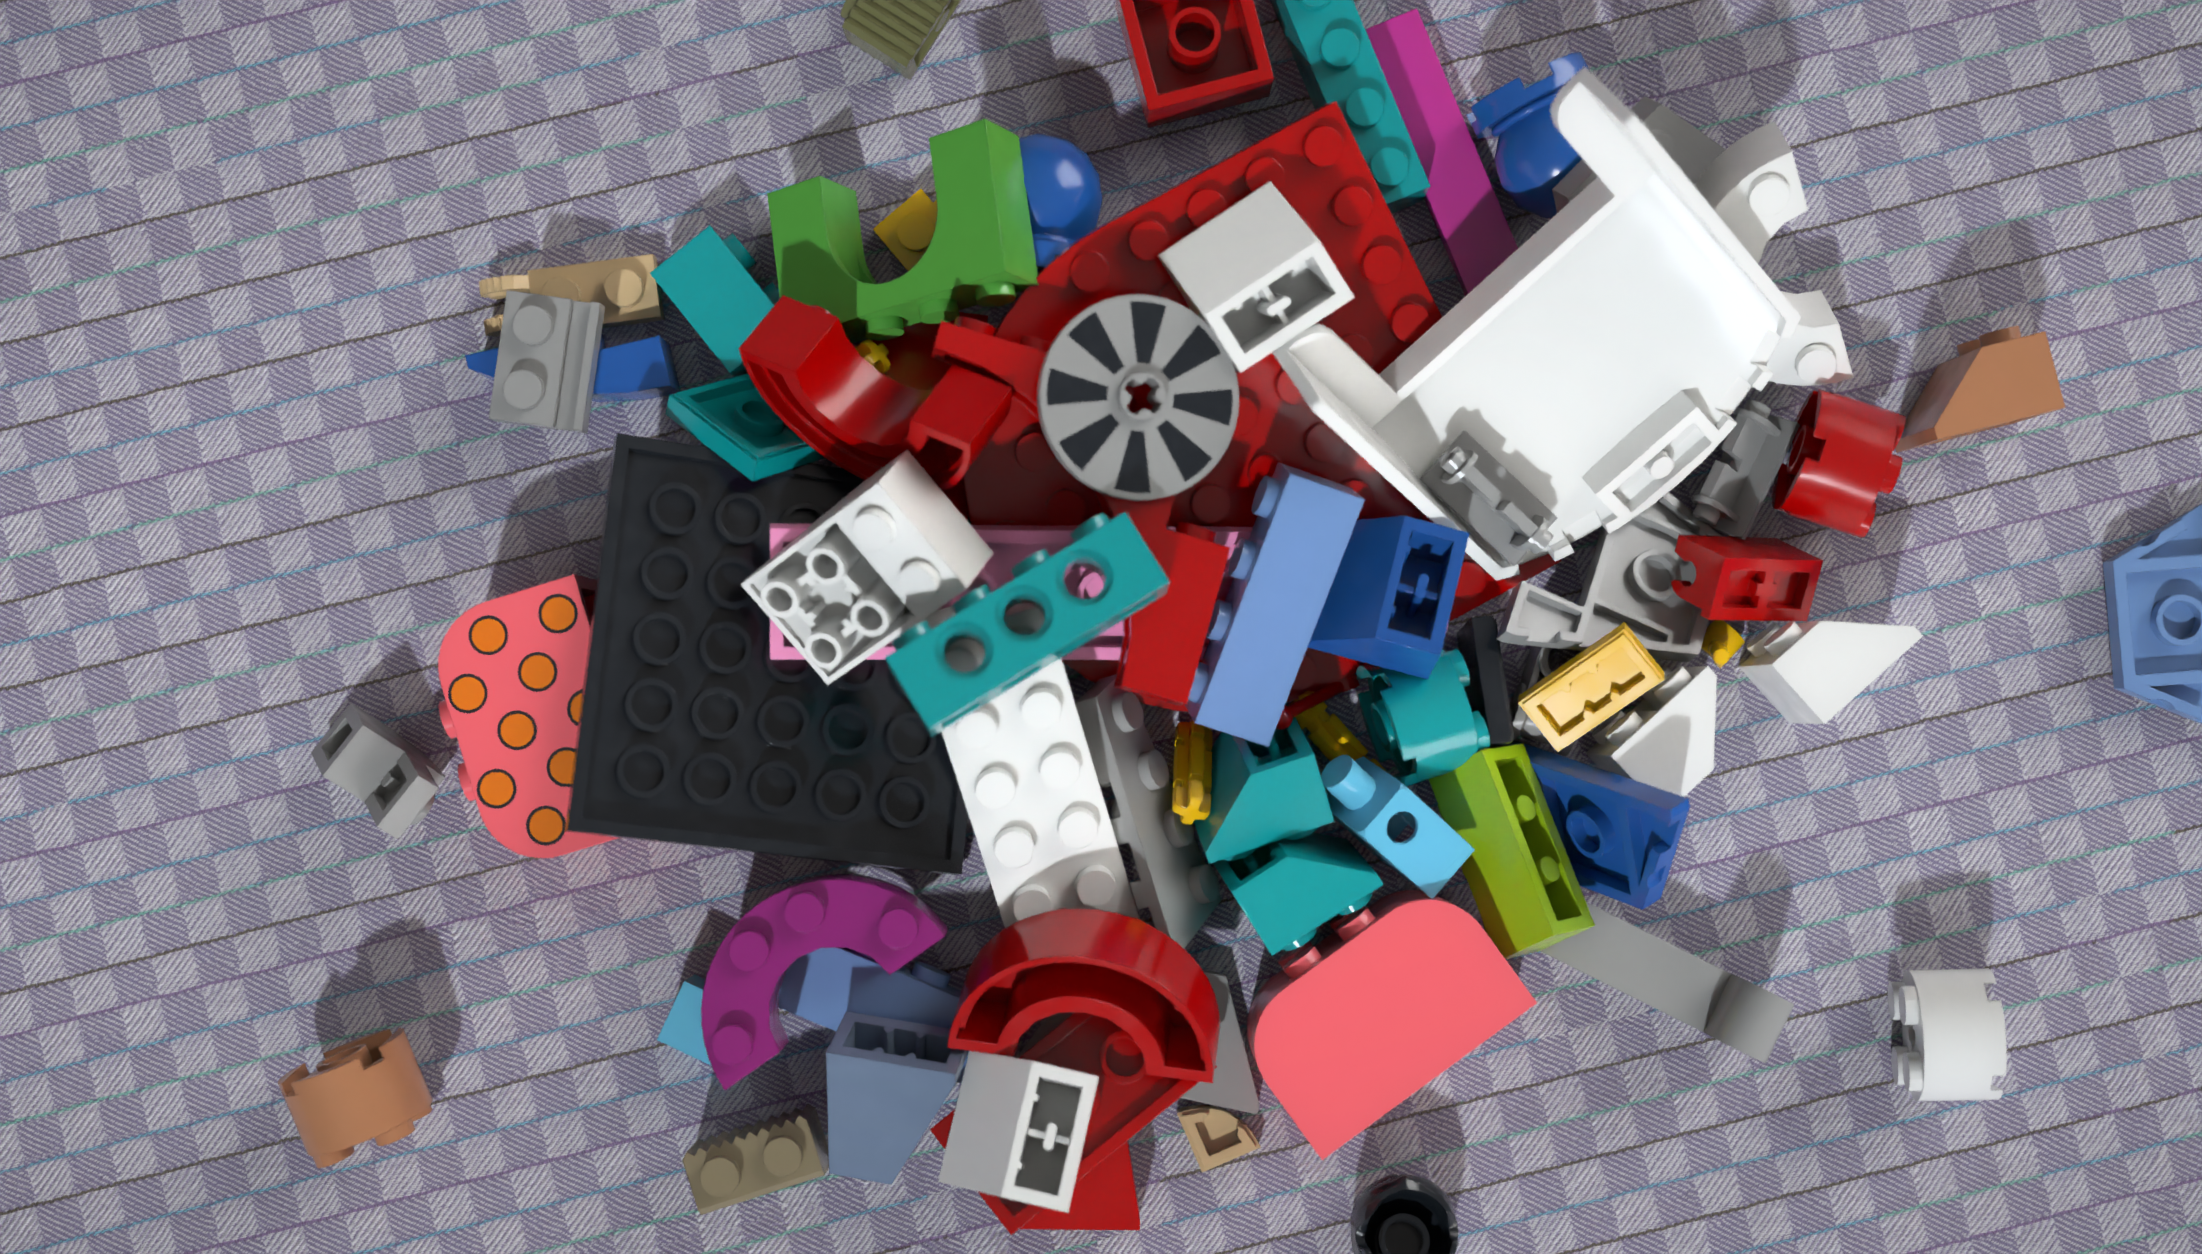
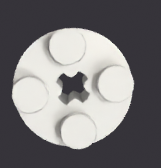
[1888,968,2007,1101]

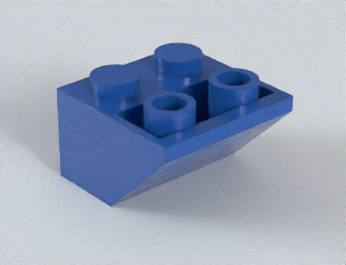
[1308,516,1470,679]

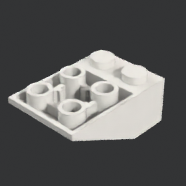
[740,450,994,685]

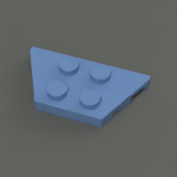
[2103,503,2202,724]

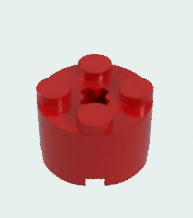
[1772,389,1906,538]

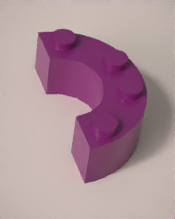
[701,874,949,1090]

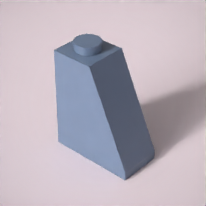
[826,1011,969,1185]

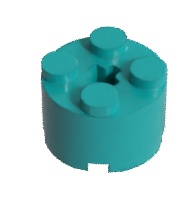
[1356,649,1490,787]

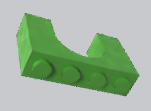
[767,119,1038,343]

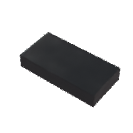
[1456,616,1515,752]

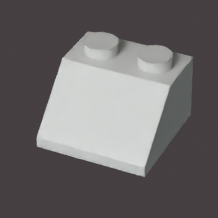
[1739,621,1923,724]

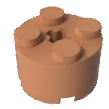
[278,1028,433,1168]

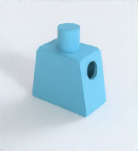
[1321,755,1475,899]

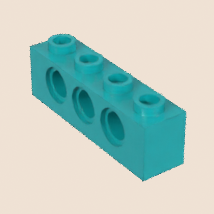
[885,512,1170,737]

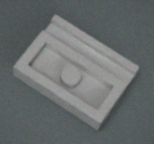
[489,290,605,434]

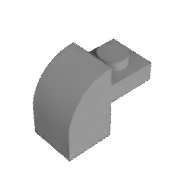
[311,703,445,839]

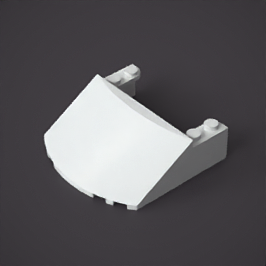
[1273,66,1801,581]

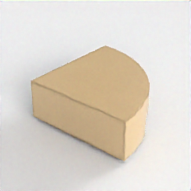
[1176,1105,1261,1172]

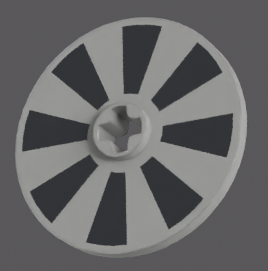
[1037,294,1239,501]

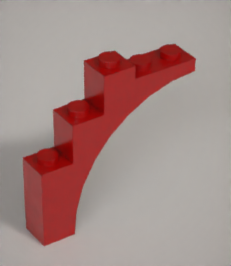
[931,316,1231,705]

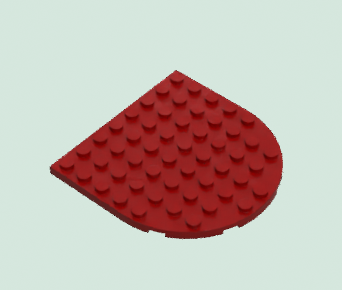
[963,101,1562,712]

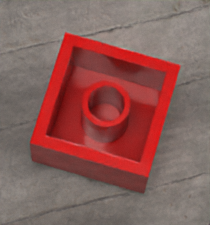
[1116,0,1274,128]

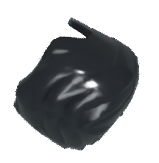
[1350,1174,1459,1254]

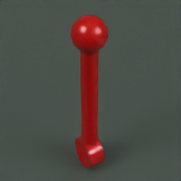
[1276,673,1360,730]

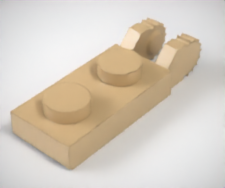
[479,254,665,337]

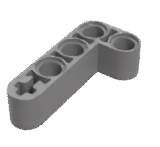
[1540,902,1795,1063]

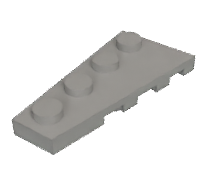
[1075,674,1222,948]

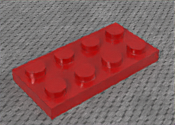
[930,1012,1217,1235]

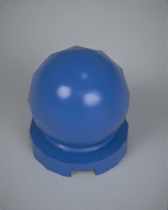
[1466,52,1590,219]
[1019,133,1102,272]

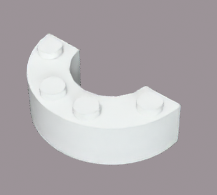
[1694,121,1854,386]

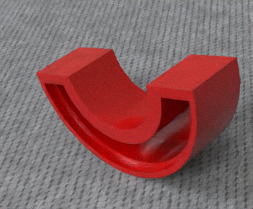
[739,295,1012,491]
[947,908,1220,1083]

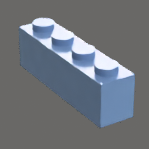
[1185,462,1365,747]
[779,947,969,1083]

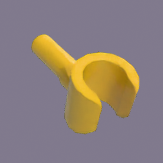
[1701,620,1745,669]

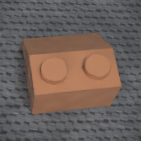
[1895,326,2066,453]

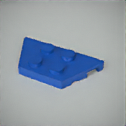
[1508,740,1690,910]

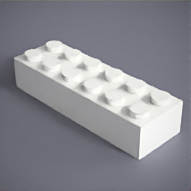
[914,603,1140,928]

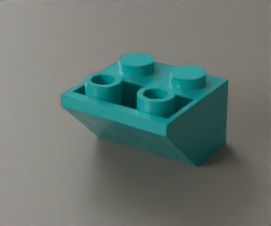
[1193,702,1334,864]
[1213,833,1384,956]

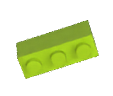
[1429,744,1595,959]

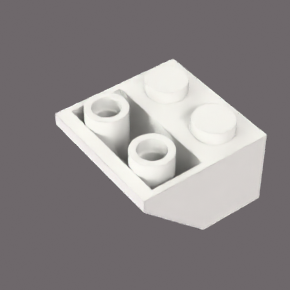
[1157,181,1354,373]
[1586,666,1717,797]
[938,1051,1099,1213]

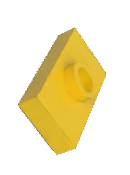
[1518,622,1665,752]

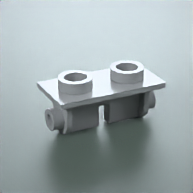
[1692,399,1800,540]
[1420,430,1558,566]

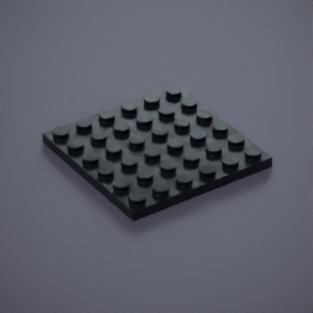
[565,433,971,875]

